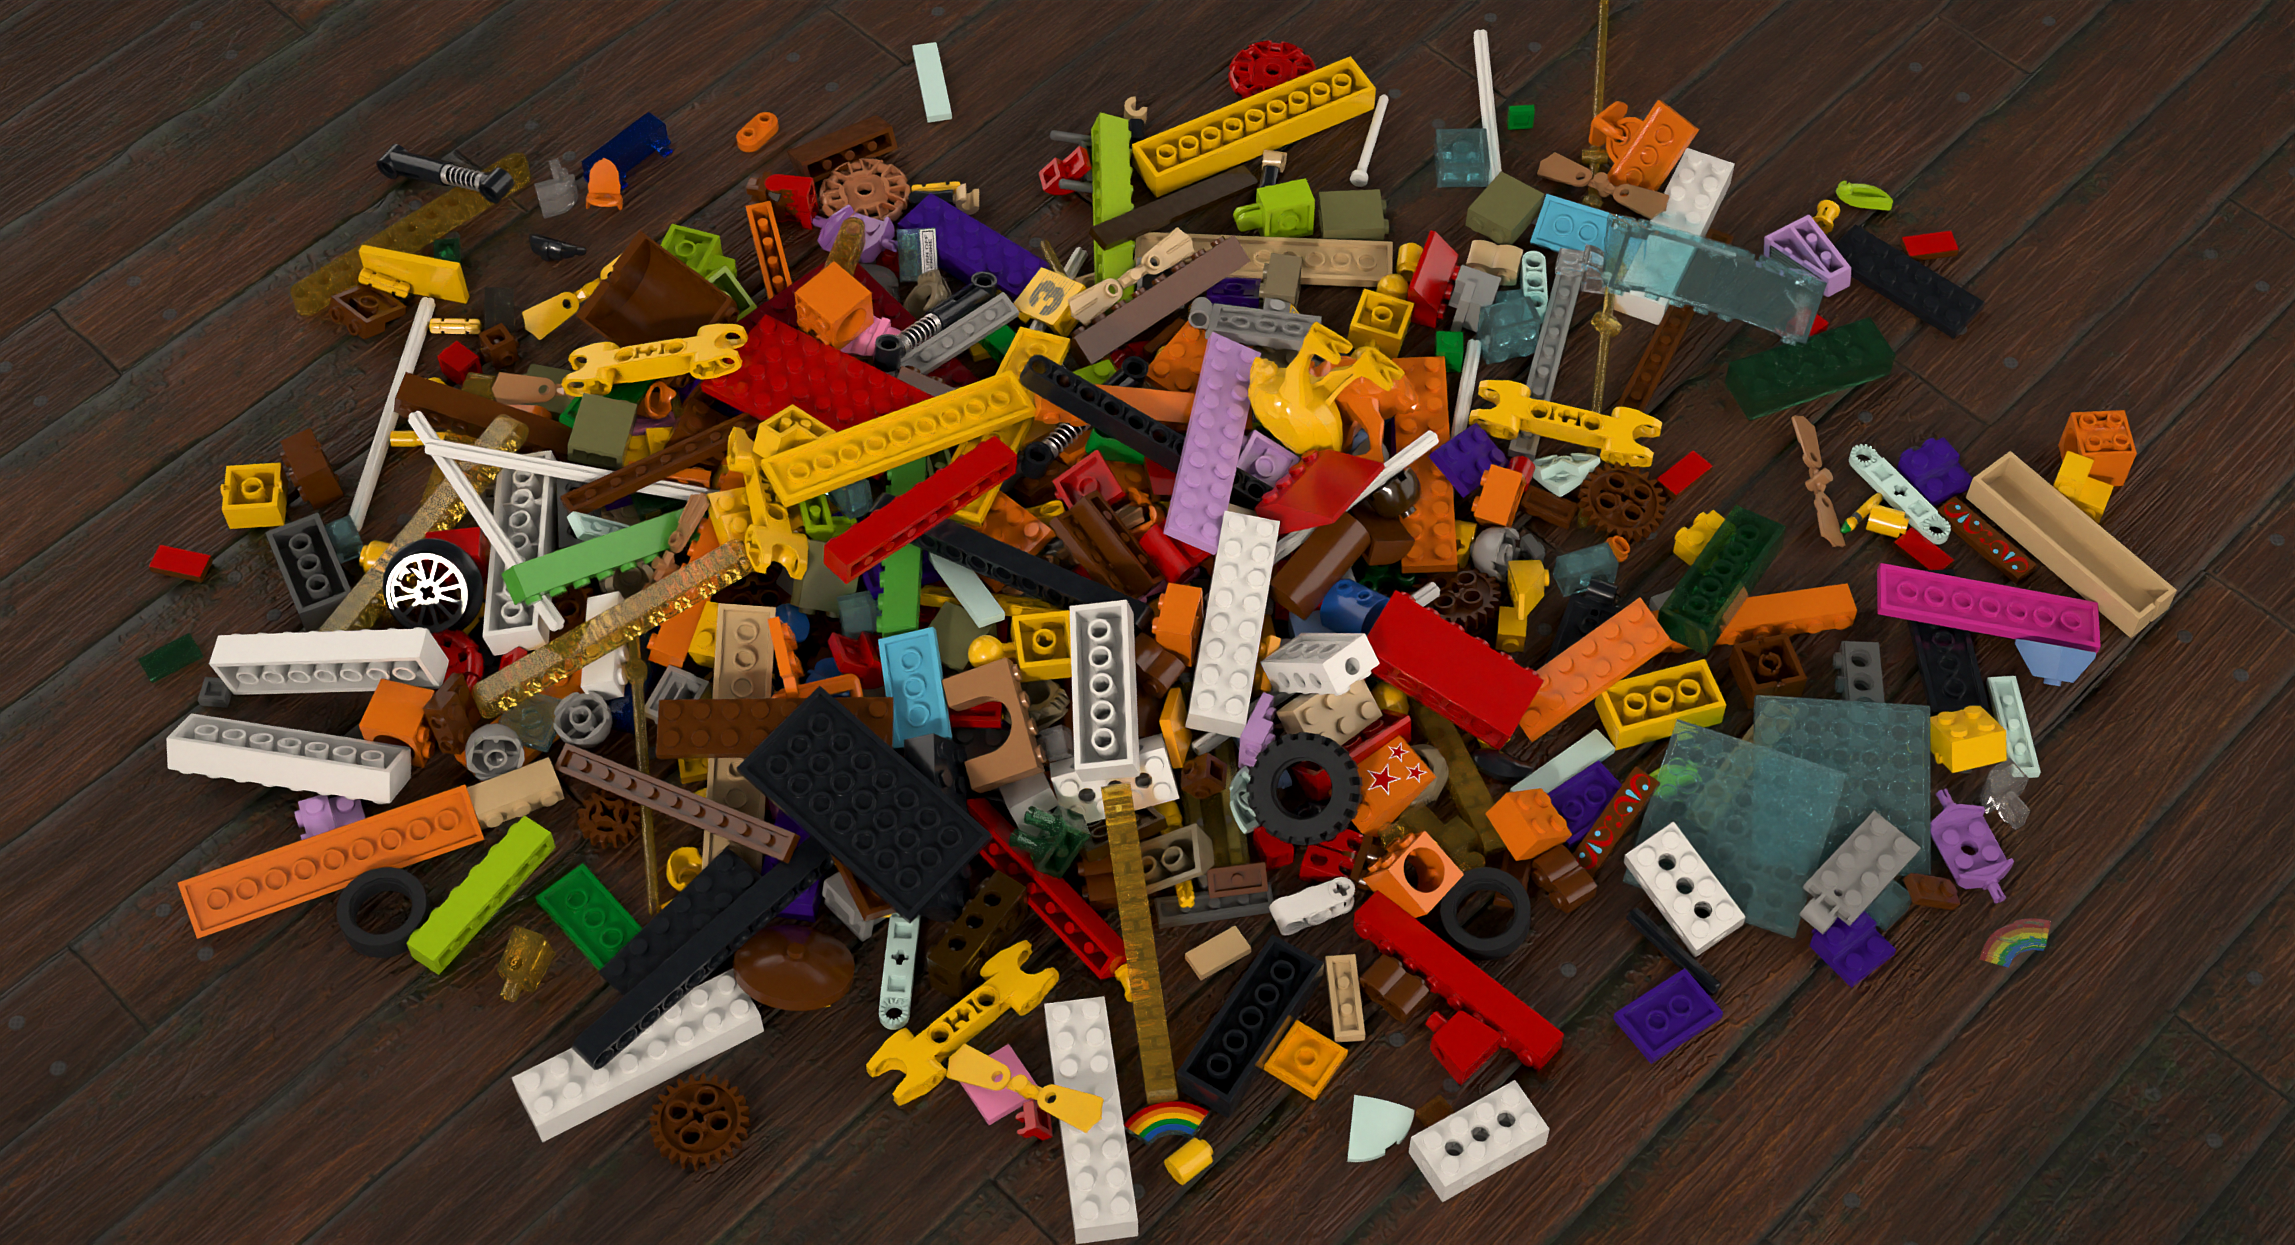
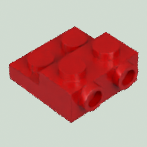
[1052,450,1126,509]

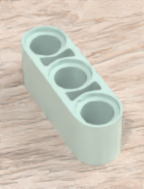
[1520,251,1548,325]

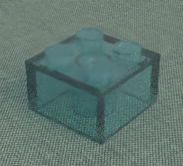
[1434,128,1490,187]
[1476,296,1541,364]

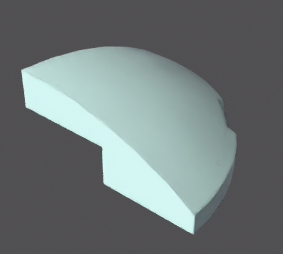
[1532,453,1601,497]
[1229,766,1260,834]
[1347,1095,1415,1162]

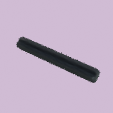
[1626,908,1721,996]

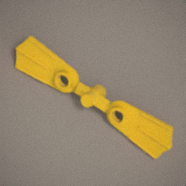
[522,254,621,340]
[946,1044,1104,1133]

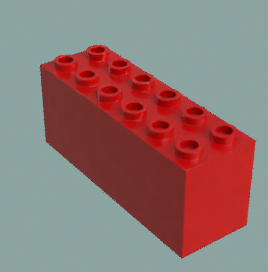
[1367,590,1544,751]

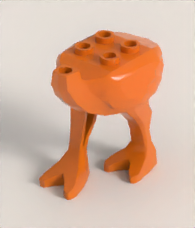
[1309,356,1421,463]

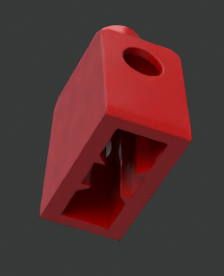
[1425,1011,1502,1086]

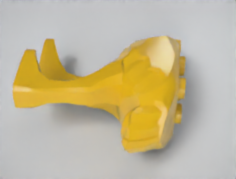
[1248,322,1405,454]

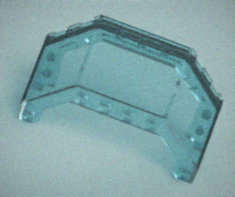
[1601,213,1827,346]

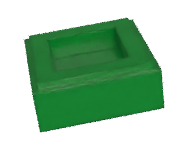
[1507,105,1535,130]

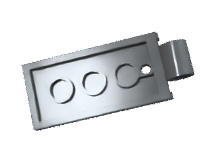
[1188,297,1322,352]
[1799,810,1921,934]

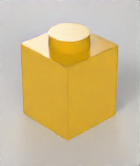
[1495,606,1527,652]

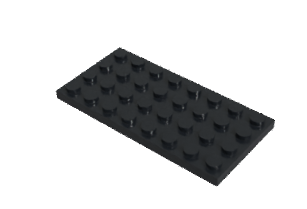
[737,686,993,924]

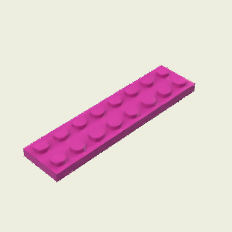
[1877,563,2101,654]

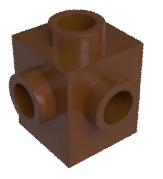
[478,323,520,371]
[1180,752,1227,800]

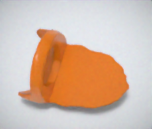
[586,158,623,210]
[637,380,677,420]

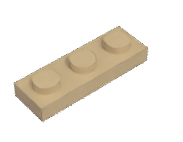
[1325,954,1365,1042]

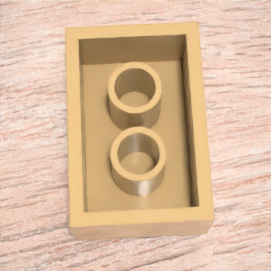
[1276,679,1383,746]

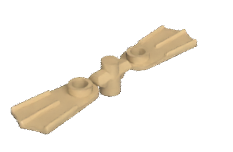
[1068,227,1195,327]

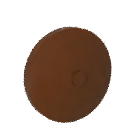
[733,925,855,1011]

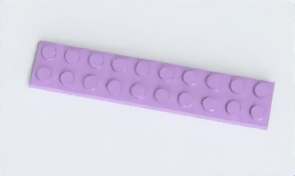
[1163,332,1261,555]

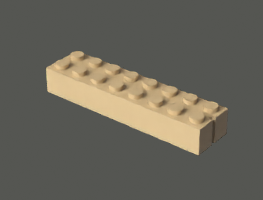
[1966,451,2177,638]

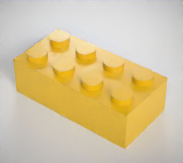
[1595,659,1726,751]

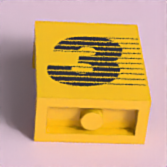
[1013,267,1087,338]

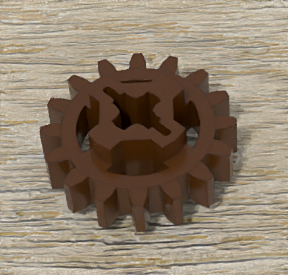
[578,789,642,849]

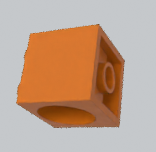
[795,261,874,350]
[2058,410,2137,486]
[359,679,437,768]
[1362,831,1464,918]

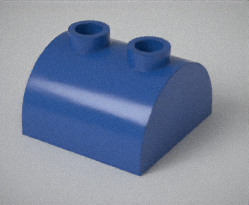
[1320,579,1390,637]

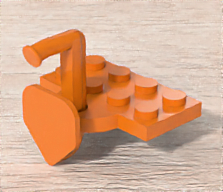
[1589,100,1700,214]
[768,616,864,698]

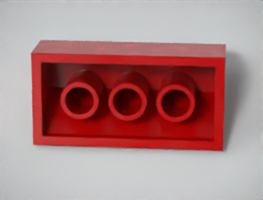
[1292,709,1411,801]

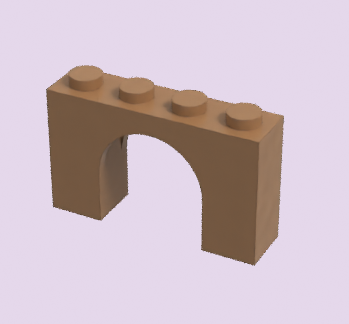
[942,658,1046,794]

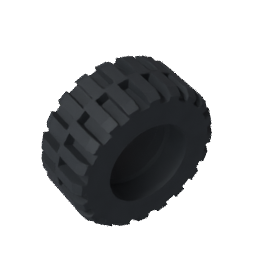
[1246,732,1363,845]

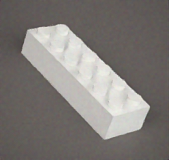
[1070,600,1140,782]

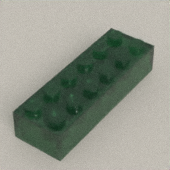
[1725,317,1896,421]
[1657,505,1786,655]

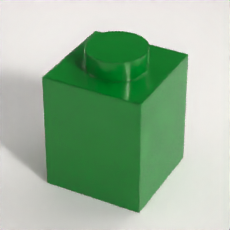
[1434,331,1463,372]

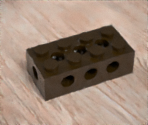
[926,870,1029,1002]

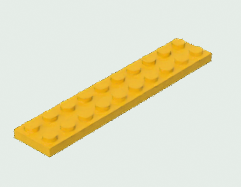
[948,327,1071,527]
[761,370,1036,508]

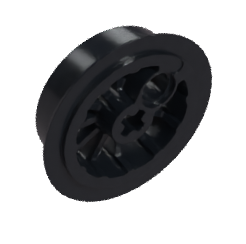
[382,538,484,633]

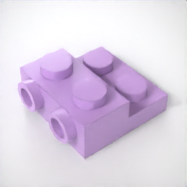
[1237,430,1300,488]
[1238,692,1276,770]
[294,795,366,840]

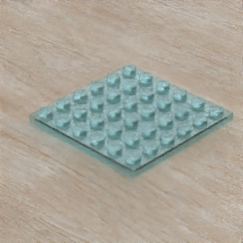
[1752,695,1931,876]
[1623,719,1847,939]

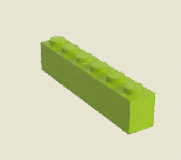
[406,815,556,975]

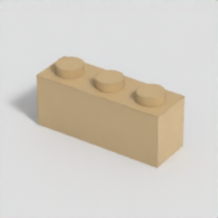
[467,757,564,830]

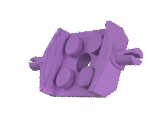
[812,205,898,263]
[1928,789,2014,903]

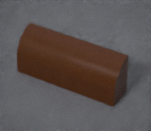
[787,115,898,183]
[1346,490,1415,565]
[1269,511,1371,621]

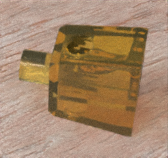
[497,925,556,1003]

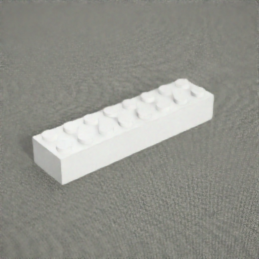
[1612,148,1735,325]
[483,450,558,656]
[1185,511,1280,738]
[209,627,449,695]
[167,714,411,804]
[512,969,764,1142]
[1044,996,1138,1244]

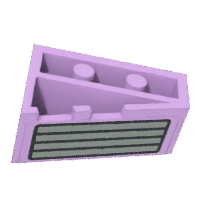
[1764,214,1851,297]

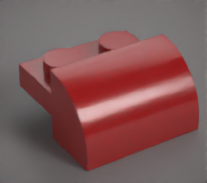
[1139,518,1213,584]
[828,631,884,689]

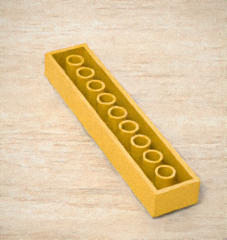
[1132,56,1376,198]

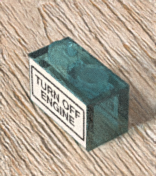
[897,228,938,282]

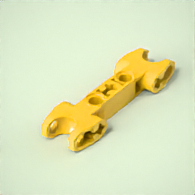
[561,324,748,397]
[1469,380,1662,467]
[726,427,809,580]
[866,940,1059,1106]

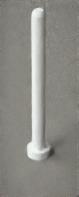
[1350,94,1389,187]

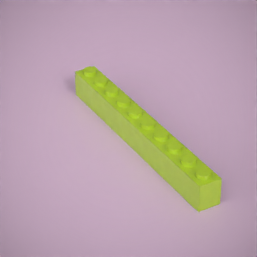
[1091,112,1136,316]

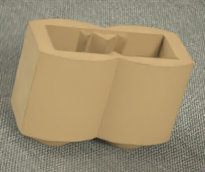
[1466,240,1523,286]

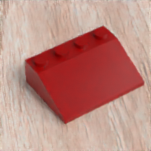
[1254,449,1385,535]

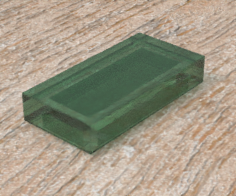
[138,633,203,684]

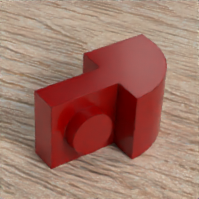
[1039,146,1092,195]

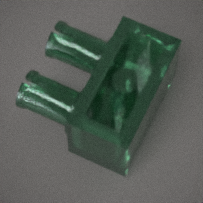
[1009,805,1091,879]

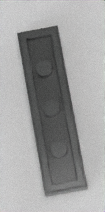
[1154,882,1274,929]

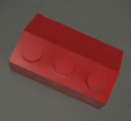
[1407,230,1461,328]

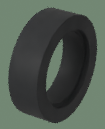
[337,867,431,958]
[1441,867,1531,960]

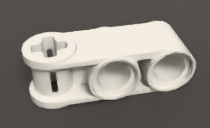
[1269,877,1355,936]

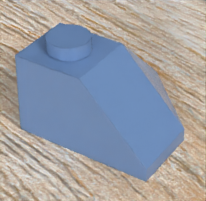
[2015,639,2096,686]

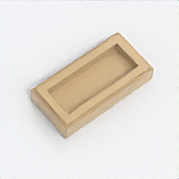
[1185,926,1251,980]

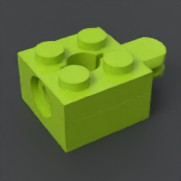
[1233,178,1315,238]
[660,224,737,278]

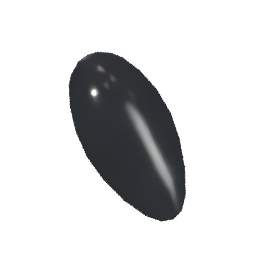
[1467,748,1533,782]

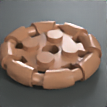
[819,158,911,223]

